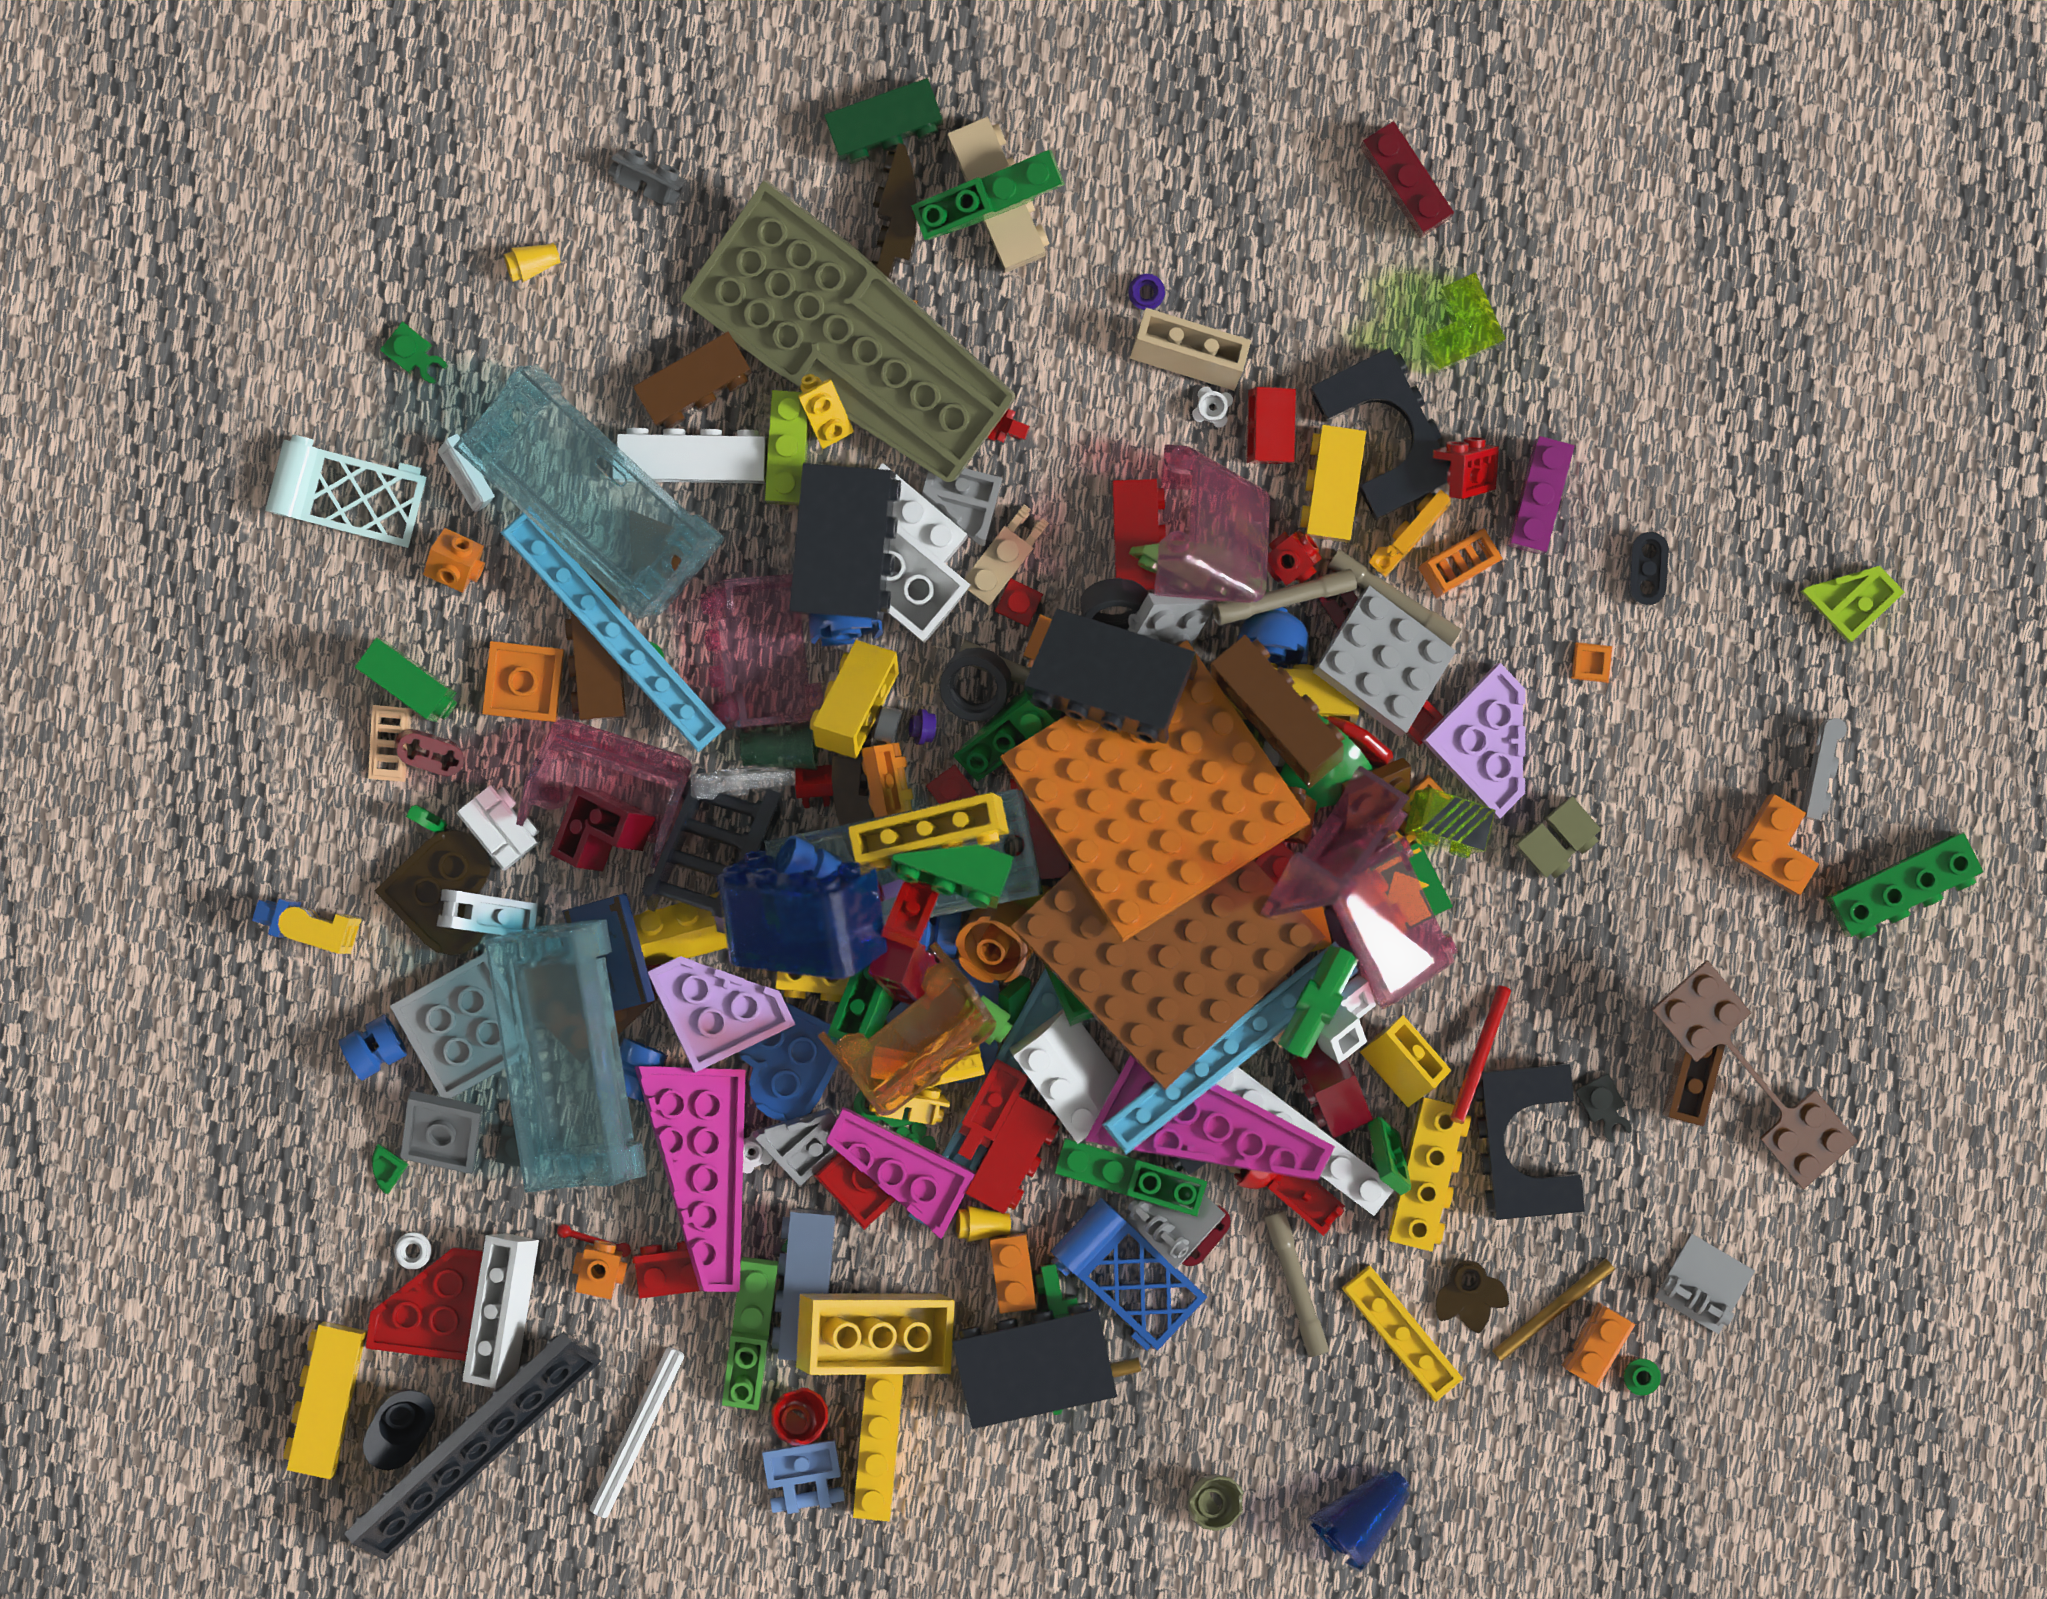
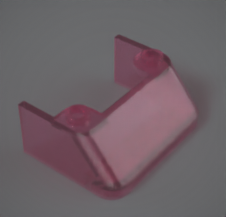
[516,719,692,869]

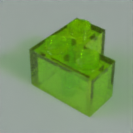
[1420,272,1506,374]

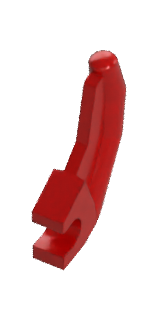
[1326,716,1394,768]

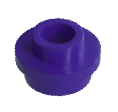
[1128,274,1165,311]
[909,708,936,745]

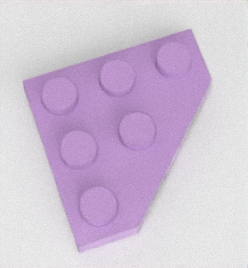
[1421,663,1525,819]
[648,956,795,1073]

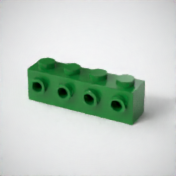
[1826,832,1984,940]

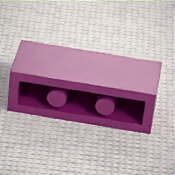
[1507,436,1575,555]

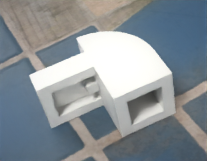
[1317,975,1376,1064]

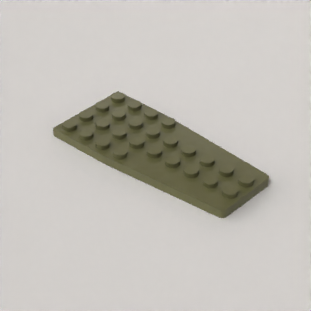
[680,180,1015,482]

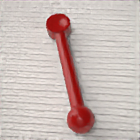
[557,1224,631,1257]

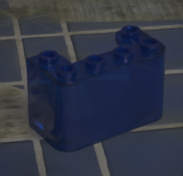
[717,851,888,979]

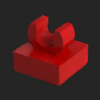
[795,765,833,809]

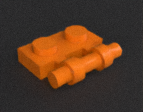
[861,742,914,820]

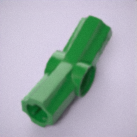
[1278,945,1358,1059]

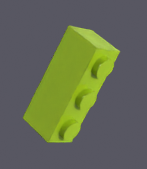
[765,390,809,506]

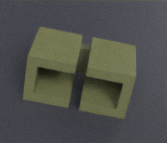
[1514,796,1602,879]

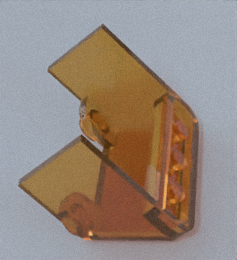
[818,942,996,1116]

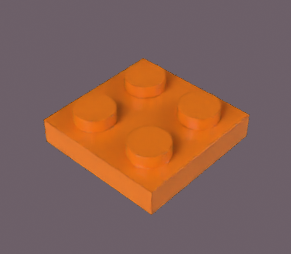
[482,641,565,723]

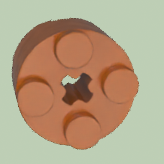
[956,895,1033,983]

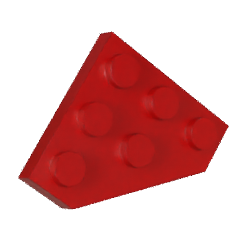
[365,1247,483,1361]

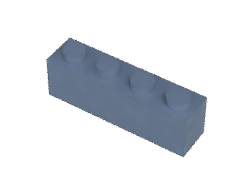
[772,1208,836,1361]

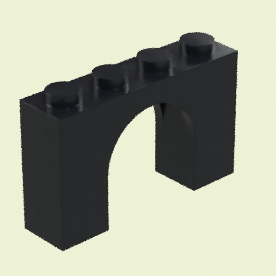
[1310,347,1451,520]
[1474,1063,1585,1220]

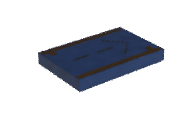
[562,893,655,1017]

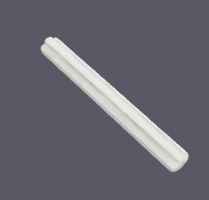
[590,1347,684,1518]

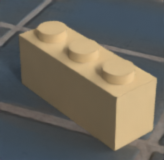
[1129,308,1251,391]

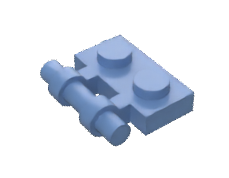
[762,1439,846,1514]

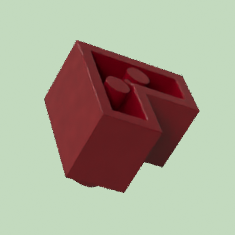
[550,786,655,872]
[1289,1041,1373,1139]

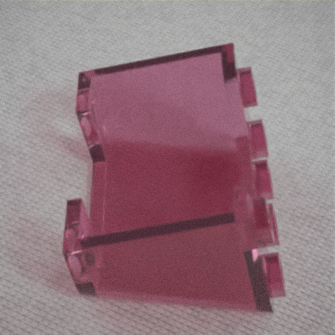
[700,574,824,731]

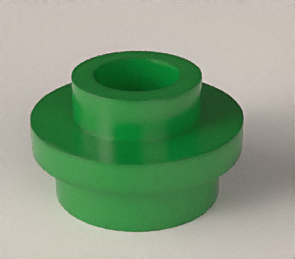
[1623,1358,1661,1396]

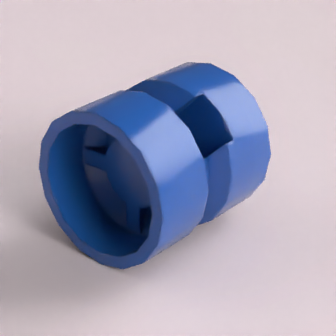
[772,836,842,900]
[920,909,962,959]
[338,1014,408,1081]
[604,1038,668,1103]

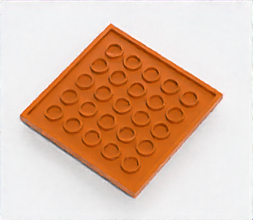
[1001,640,1311,942]

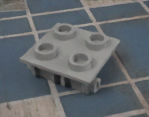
[1126,1167,1226,1269]
[1655,1234,1755,1334]

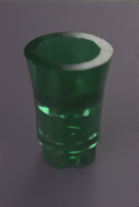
[740,721,819,771]

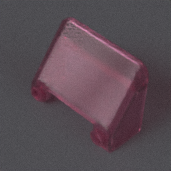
[1154,444,1270,603]
[1261,766,1410,917]

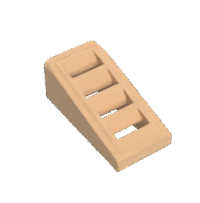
[368,705,412,782]

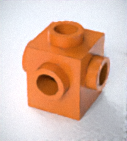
[423,528,485,593]
[572,1240,628,1300]

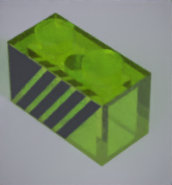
[1405,788,1496,858]

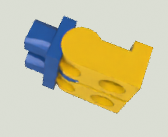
[252,899,361,954]

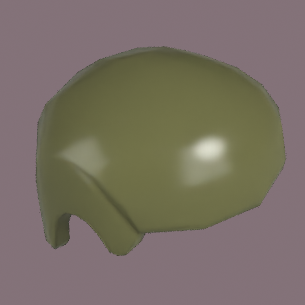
[1188,1474,1244,1531]

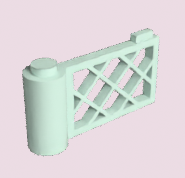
[265,434,427,548]

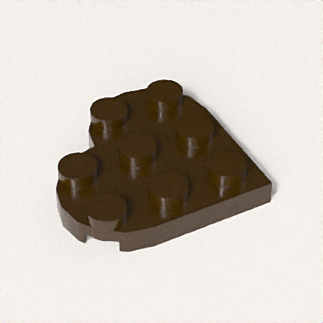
[374,830,492,956]

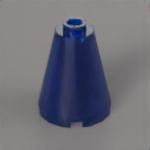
[1309,1470,1410,1572]

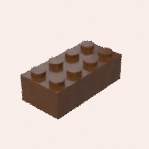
[1211,635,1345,789]

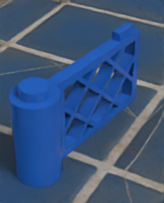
[1051,1197,1207,1351]

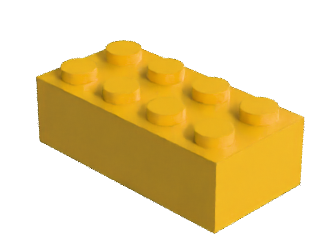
[796,1293,955,1375]

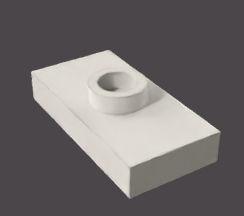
[438,434,495,513]

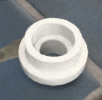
[394,1232,432,1269]

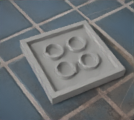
[1313,585,1456,737]
[390,952,541,1099]

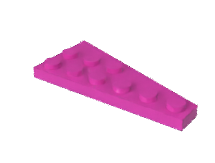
[1085,1055,1335,1181]
[635,1066,745,1292]

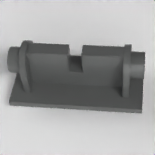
[608,148,687,206]

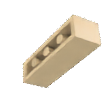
[947,117,1049,273]

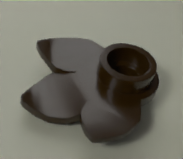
[1435,1260,1509,1334]

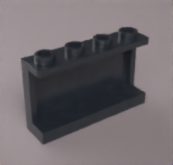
[789,463,901,621]
[1024,609,1198,744]
[953,1302,1117,1429]

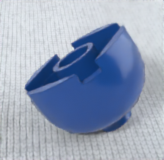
[1236,607,1309,669]
[809,614,883,646]

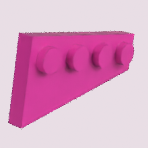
[826,1107,975,1239]

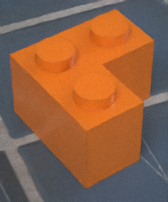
[1731,794,1819,895]

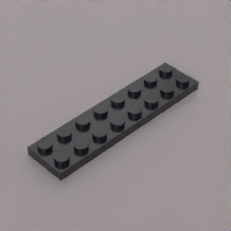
[344,1331,602,1560]

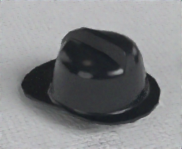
[362,1387,435,1471]

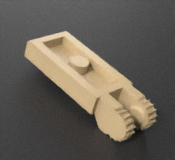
[964,504,1049,607]

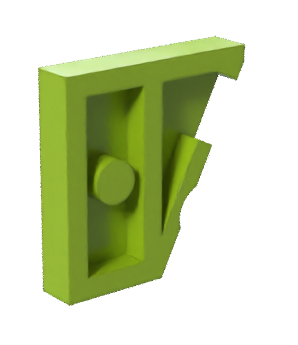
[1801,566,1905,643]

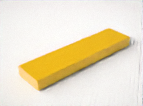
[1341,1264,1463,1402]

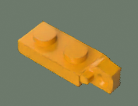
[1369,489,1451,578]

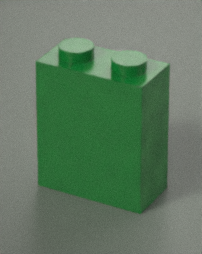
[355,637,457,722]

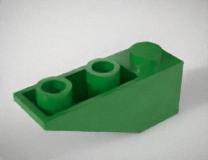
[953,690,1062,782]
[890,844,1014,909]

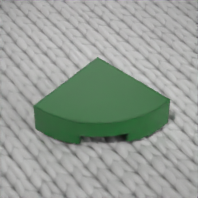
[406,805,448,834]
[998,975,1031,1025]
[372,1144,409,1195]

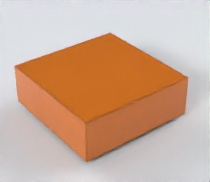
[1571,642,1612,683]

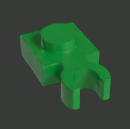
[380,321,448,385]

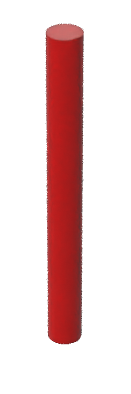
[1450,985,1511,1124]

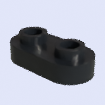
[1628,532,1669,606]

